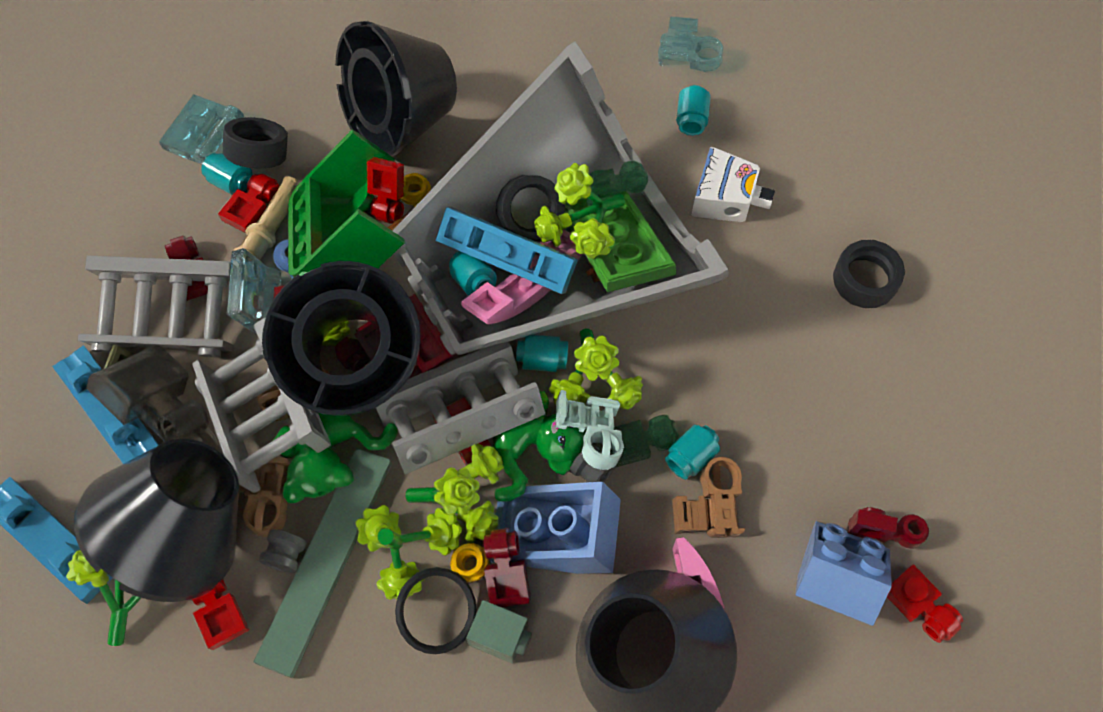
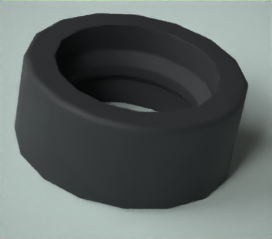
[222,117,288,169]
[496,175,565,241]
[833,240,905,308]

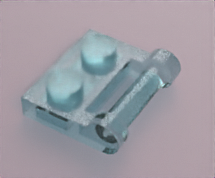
[159,94,244,165]
[227,248,282,335]

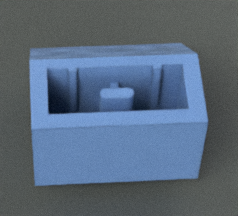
[795,521,892,626]

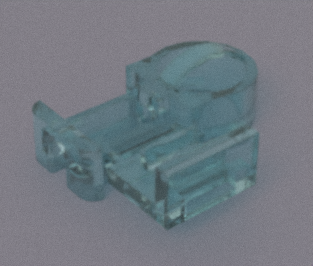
[658,16,723,72]

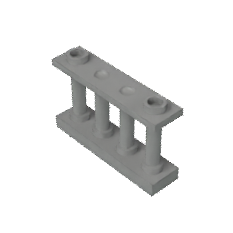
[78,255,240,357]
[192,317,331,493]
[376,342,545,474]

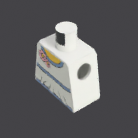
[691,147,775,222]

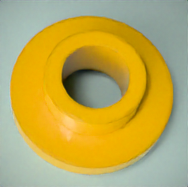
[400,173,431,206]
[450,543,490,583]

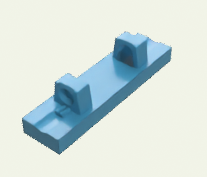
[435,207,578,294]
[52,345,159,464]
[0,477,112,604]

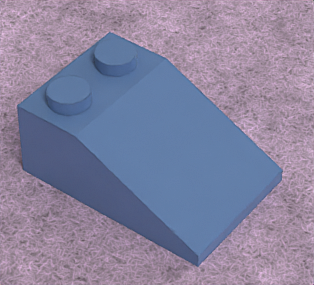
[489,482,621,574]

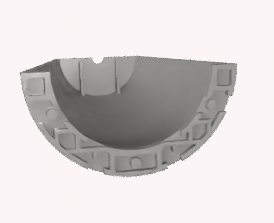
[393,41,729,355]

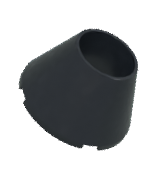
[335,21,457,156]
[262,261,421,416]
[74,439,239,602]
[576,569,737,712]

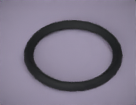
[395,567,477,655]

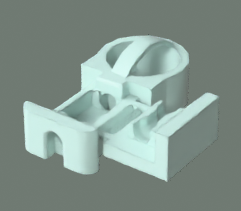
[556,390,624,470]

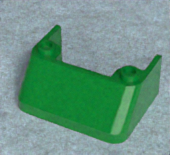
[288,129,405,277]

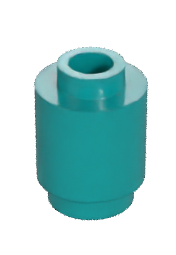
[676,85,711,136]
[201,153,253,195]
[449,251,497,296]
[516,334,568,372]
[665,424,720,480]

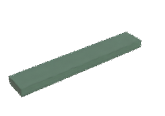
[253,448,392,679]

